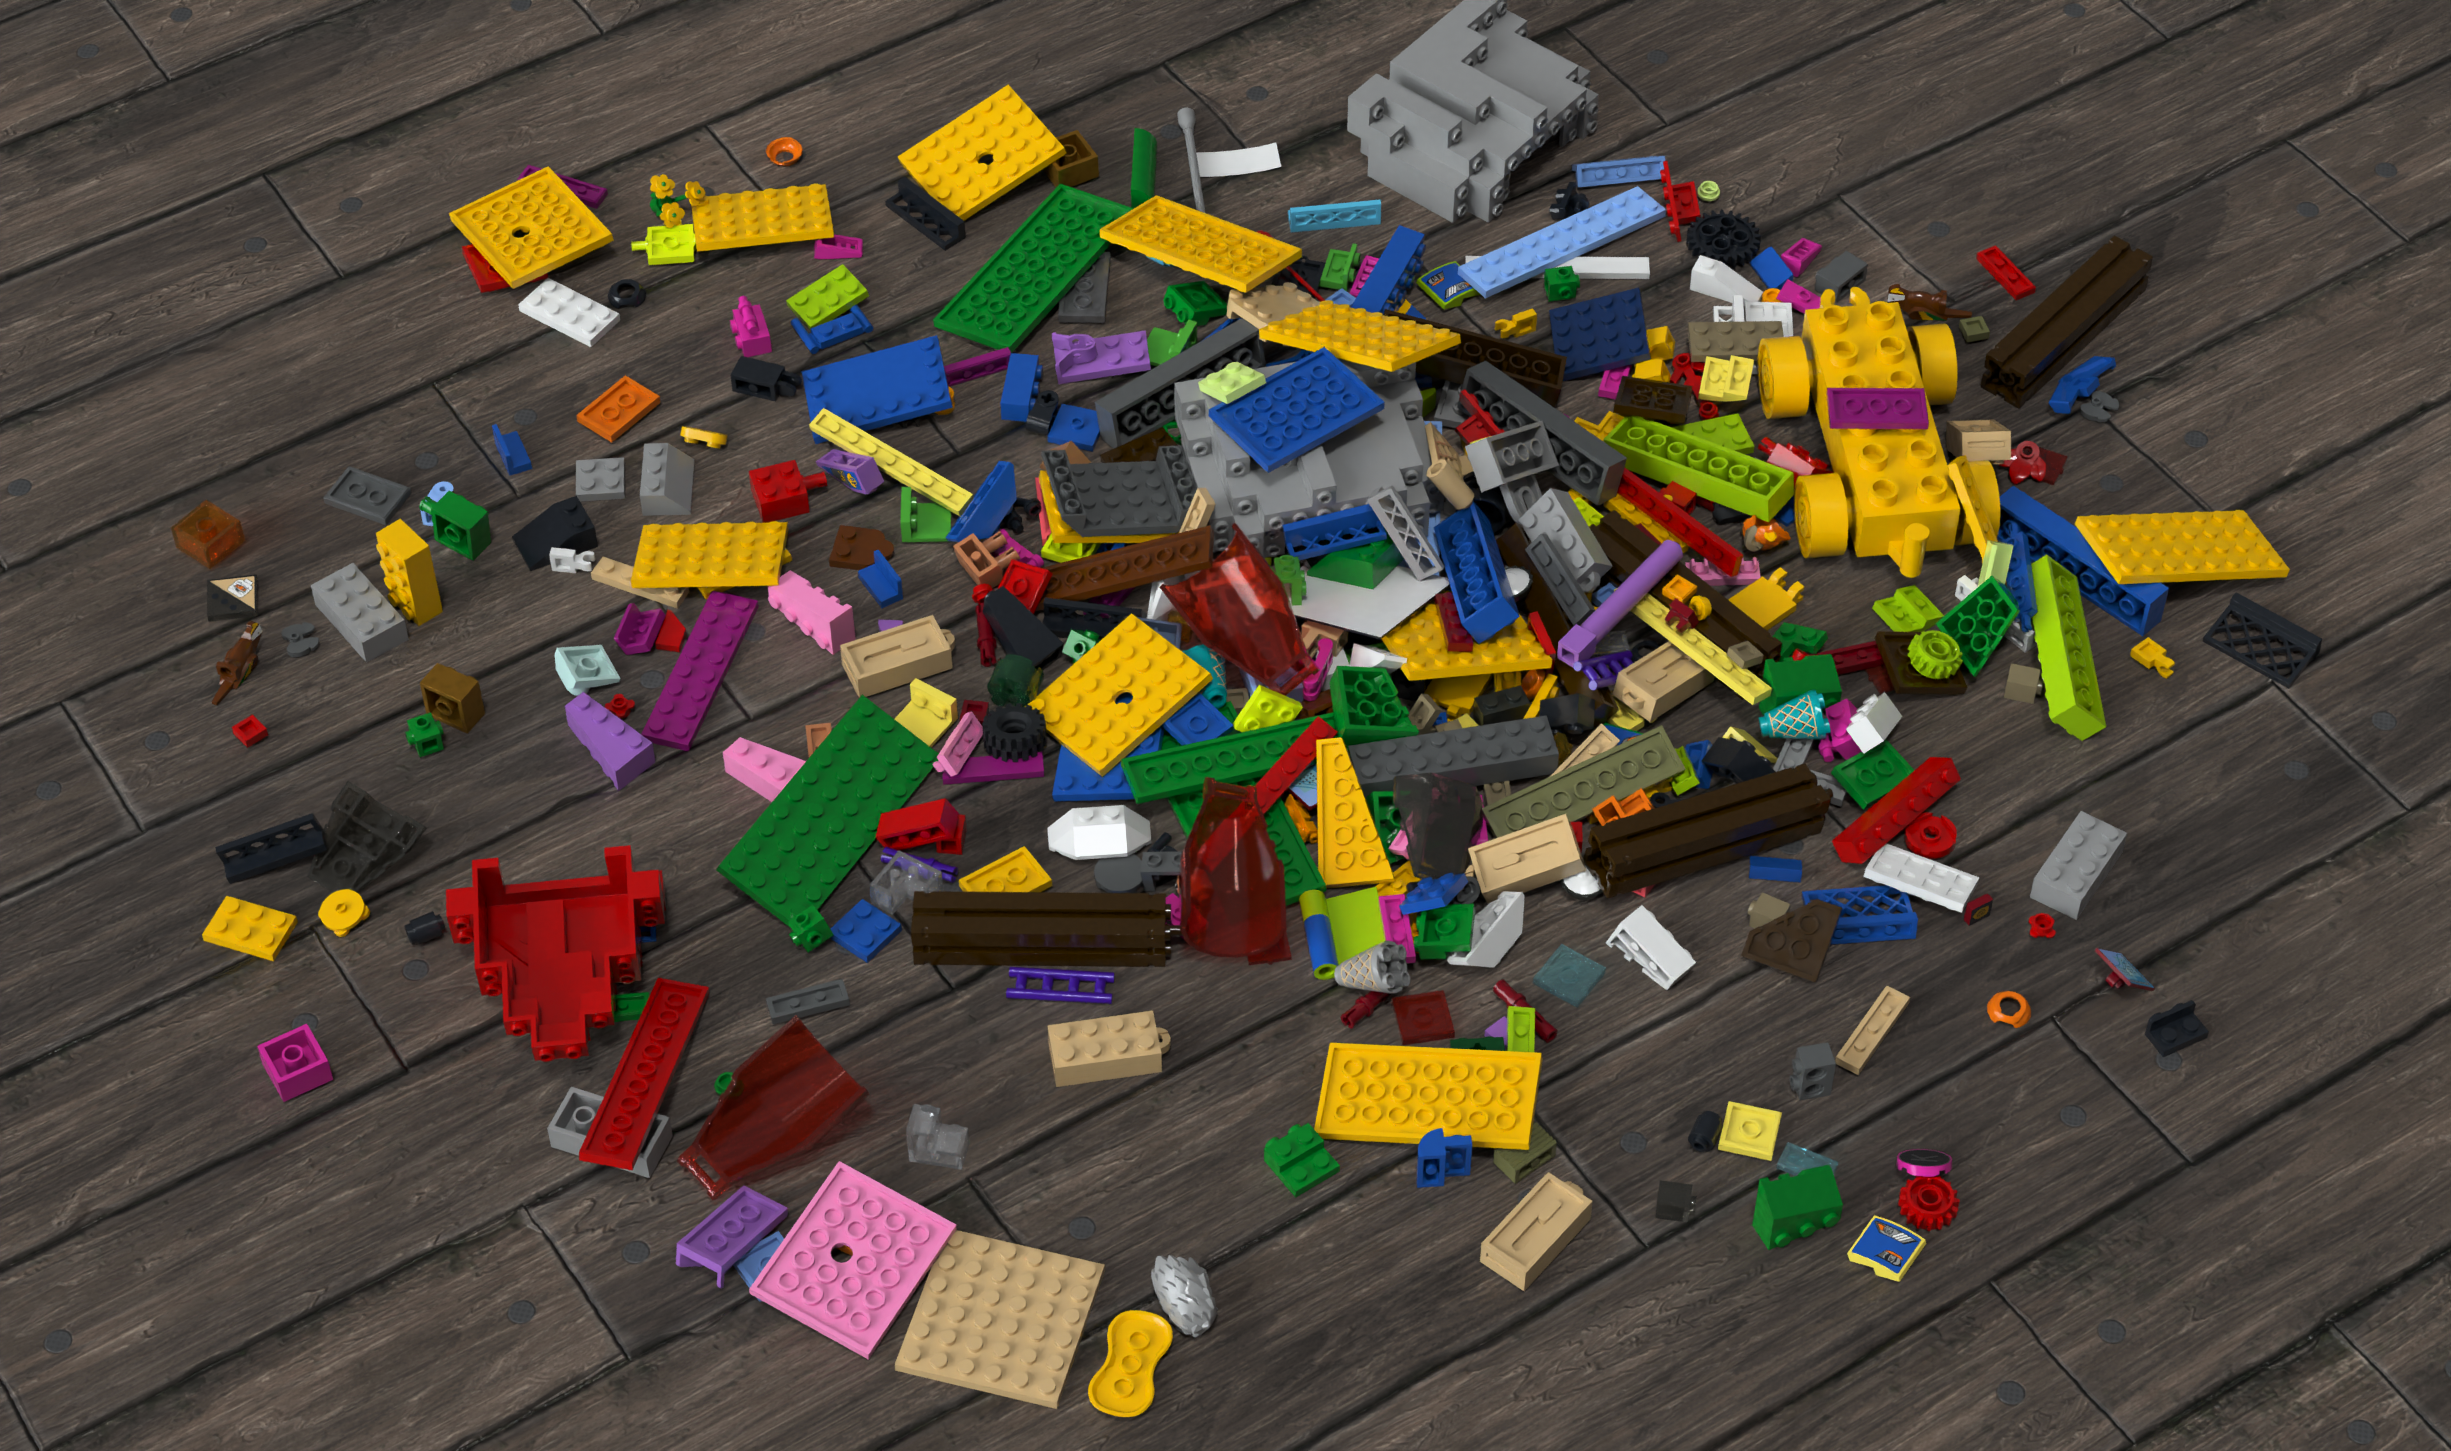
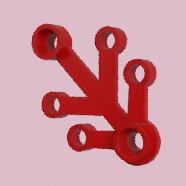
[1670,353,1719,421]

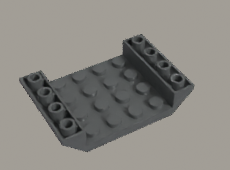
[1041,446,1197,537]

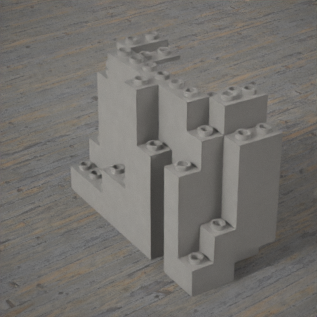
[1347,0,1599,223]
[1174,358,1444,566]

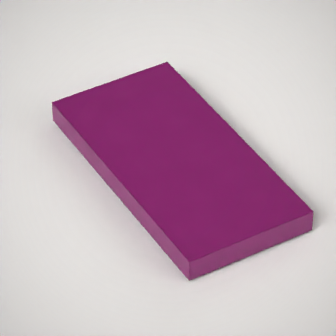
[1826,388,1929,429]

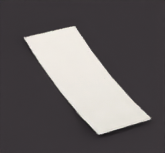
[1196,143,1281,177]

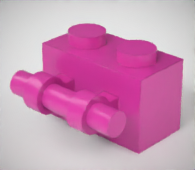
[730,296,772,357]
[1818,699,1862,762]

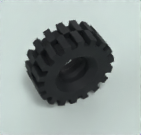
[982,703,1046,762]

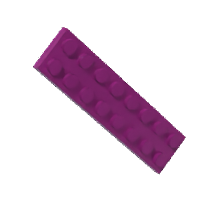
[641,591,759,751]

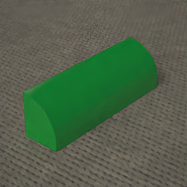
[1131,128,1157,208]

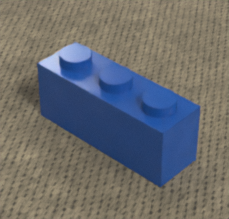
[1000,353,1043,422]

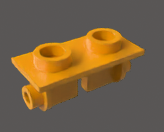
[1284,794,1318,843]

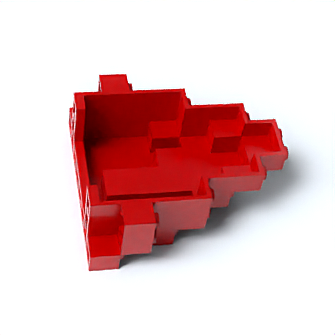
[446,845,666,1062]

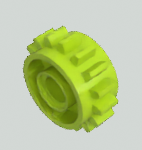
[1908,630,1963,679]

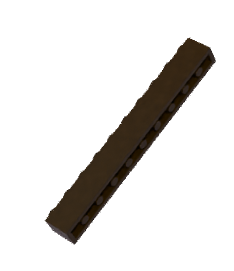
[1496,522,1619,728]

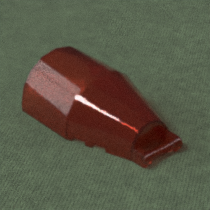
[1159,523,1320,696]
[1179,777,1287,958]
[677,1015,870,1200]

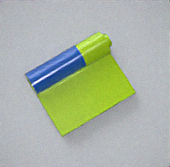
[1299,887,1385,980]

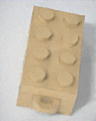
[1946,419,2011,465]
[840,615,955,698]
[1612,641,1715,722]
[1465,814,1586,904]
[1047,1011,1171,1087]
[1480,1172,1592,1291]

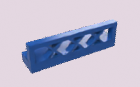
[1283,504,1387,560]

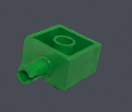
[419,491,491,561]

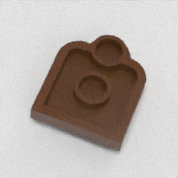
[829,525,894,570]

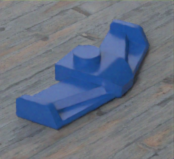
[2049,356,2116,414]

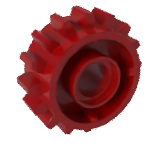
[1898,1176,1960,1231]

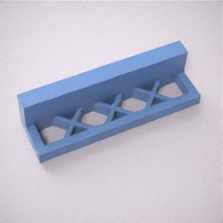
[1572,155,1665,187]

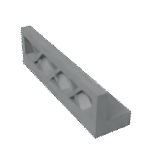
[1367,485,1445,581]

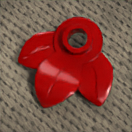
[1999,441,2046,485]

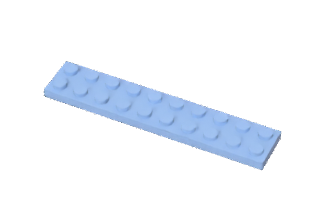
[1458,186,1666,298]

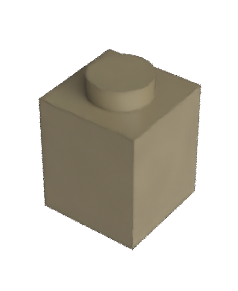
[2004,663,2043,704]
[1747,892,1791,929]

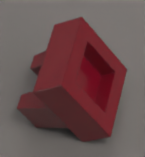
[1665,598,1699,634]

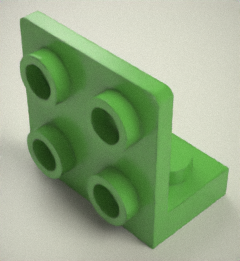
[1147,320,1197,366]
[900,487,951,542]

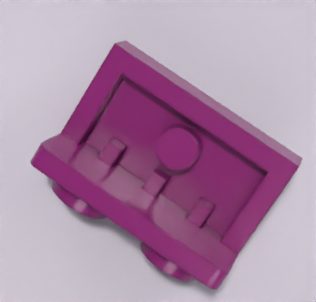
[614,603,666,655]

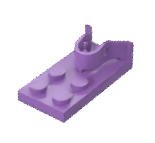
[1052,330,1151,384]
[676,1185,788,1289]

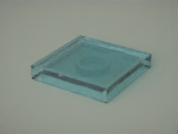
[1533,944,1606,1008]

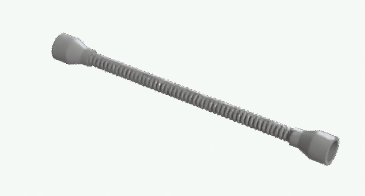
[1177,107,1205,213]

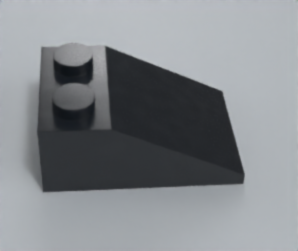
[512,496,598,571]

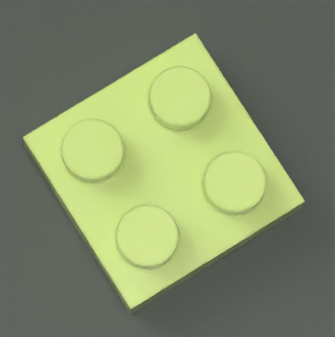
[1198,362,1266,404]

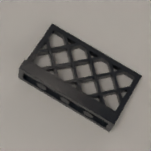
[2203,592,2322,689]

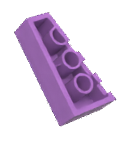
[565,692,655,791]

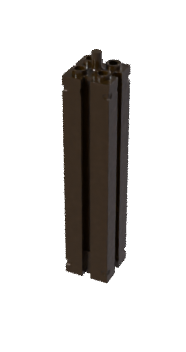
[1980,235,2153,409]
[1589,510,1782,700]
[1583,763,1833,899]
[911,891,1187,967]

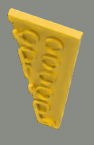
[1317,737,1396,888]

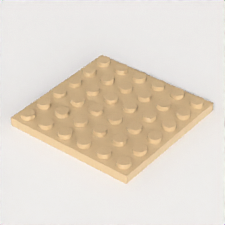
[895,1230,1105,1409]

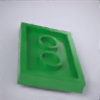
[1831,739,1914,810]

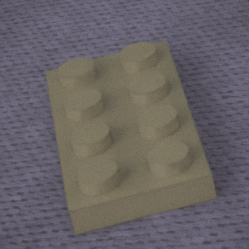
[1688,321,1784,362]

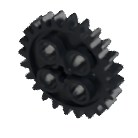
[1686,210,1761,268]

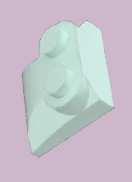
[554,645,621,696]

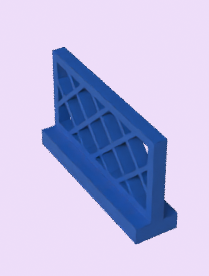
[1802,885,1918,945]

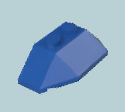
[946,461,1017,542]

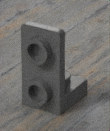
[1140,851,1195,892]

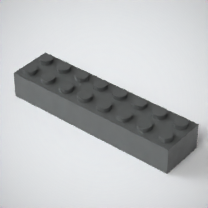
[1095,318,1266,448]
[1457,361,1627,506]
[1348,715,1559,799]

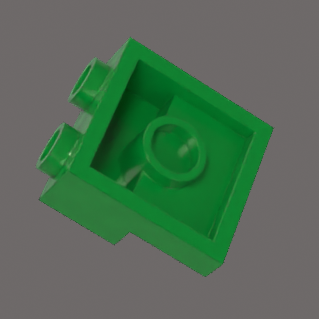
[1163,281,1227,326]
[1414,904,1475,959]
[1264,1123,1340,1198]

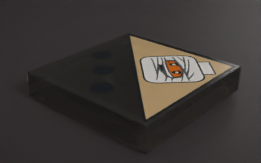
[207,575,258,622]

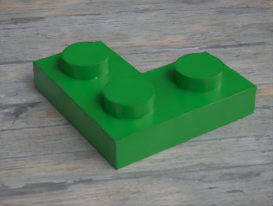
[1772,622,1828,662]

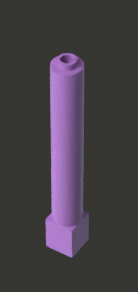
[1557,540,1683,667]

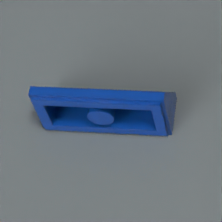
[1750,246,1793,290]
[1685,740,1713,789]
[1749,856,1802,883]

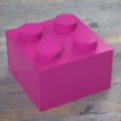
[257,1024,333,1102]

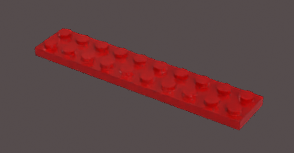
[579,978,709,1170]

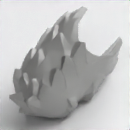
[1151,1255,1218,1338]

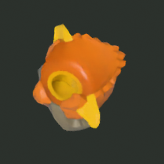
[1741,515,1791,551]

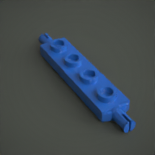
[2002,523,2038,632]

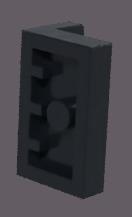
[2145,1000,2209,1057]

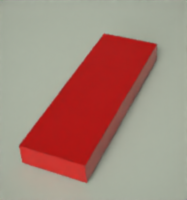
[1976,245,2036,301]

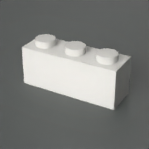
[1846,692,1902,753]

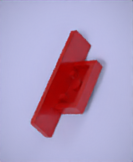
[1660,161,1701,242]
[1455,389,1505,445]

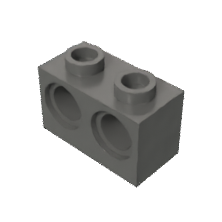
[1790,1042,1836,1101]

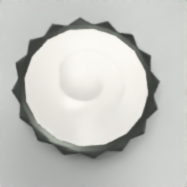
[1505,565,1533,602]
[1560,866,1603,900]

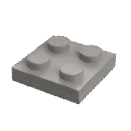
[576,457,625,501]

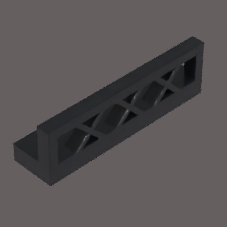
[885,176,966,251]
[1042,598,1142,640]
[215,813,328,884]

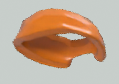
[766,137,802,166]
[1521,669,1545,701]
[1987,991,2031,1028]

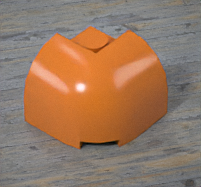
[1592,788,1654,826]

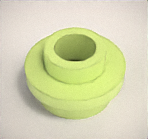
[1697,181,1720,202]

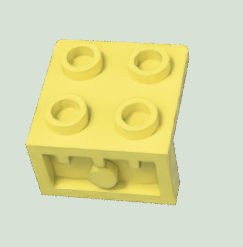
[895,678,958,747]

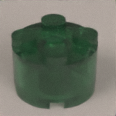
[987,654,1044,707]

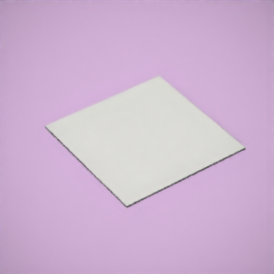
[1252,565,1450,639]

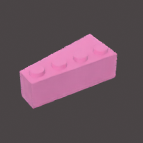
[768,570,856,655]
[723,737,806,802]

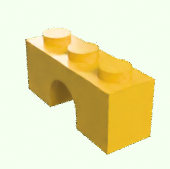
[1632,326,1675,383]

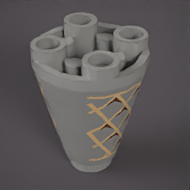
[1334,941,1410,994]

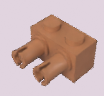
[953,531,1020,588]

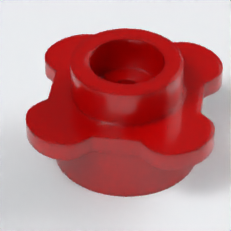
[605,694,635,719]
[2028,913,2056,938]

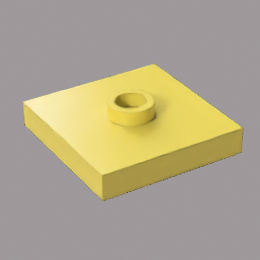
[1718,1101,1782,1161]

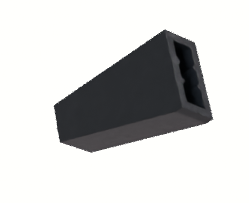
[983,586,1064,683]

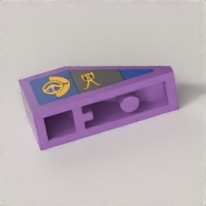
[816,449,884,494]

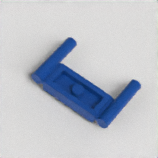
[791,304,873,354]

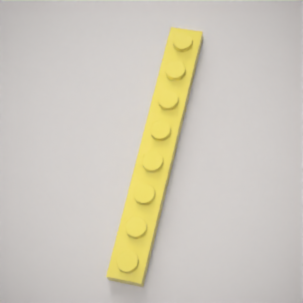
[809,408,974,516]
[1614,588,1772,705]

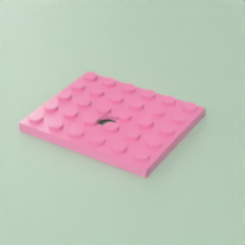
[749,1161,957,1360]

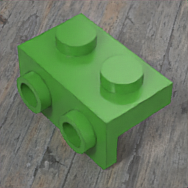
[1320,244,1361,291]
[1274,555,1306,606]

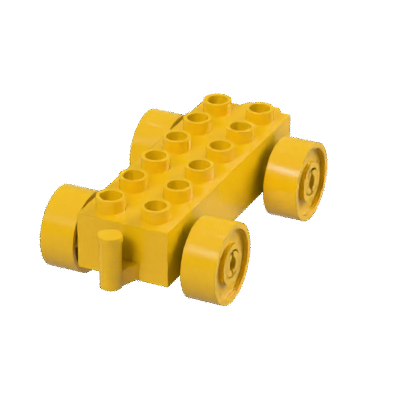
[1757,287,2000,578]

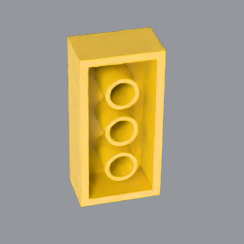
[376,519,443,626]

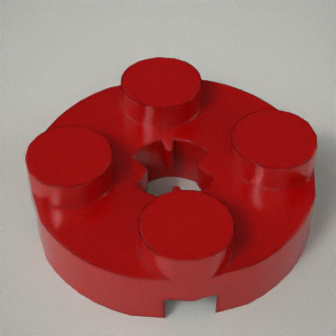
[1904,812,1957,860]

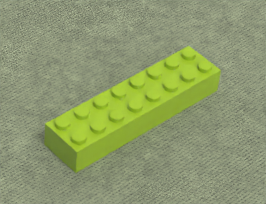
[1603,416,1794,522]
[2031,555,2106,741]

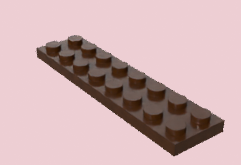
[1035,525,1214,611]

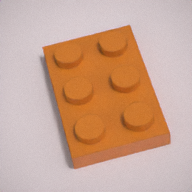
[576,375,661,443]

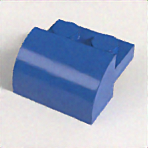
[1416,1128,1472,1188]

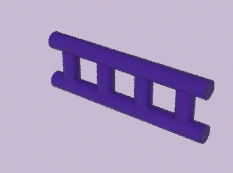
[1573,650,1633,690]
[1006,967,1115,1004]

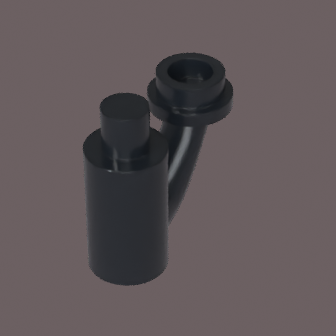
[1002,497,1042,533]

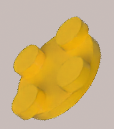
[318,889,370,937]

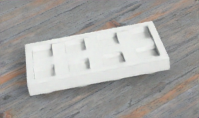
[518,278,620,347]
[1744,301,1793,374]
[1864,843,1979,913]

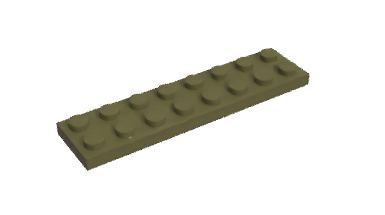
[1481,725,1686,839]

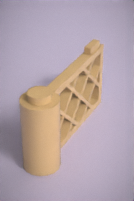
[1425,422,1474,510]

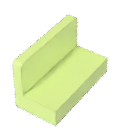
[1977,540,2013,588]

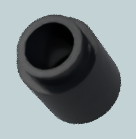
[404,911,445,945]
[1688,1111,1722,1152]

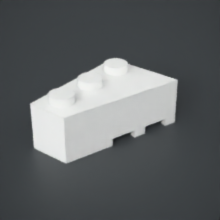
[1606,905,1696,990]

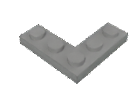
[1773,739,1847,806]

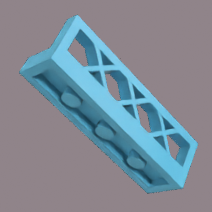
[1288,200,1381,232]

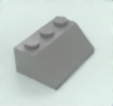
[640,443,695,516]

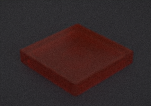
[1392,990,1455,1045]

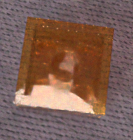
[171,500,245,569]

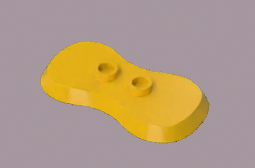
[1088,1310,1173,1417]

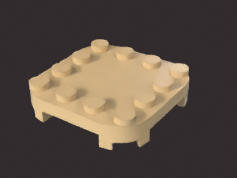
[1226,282,1320,346]

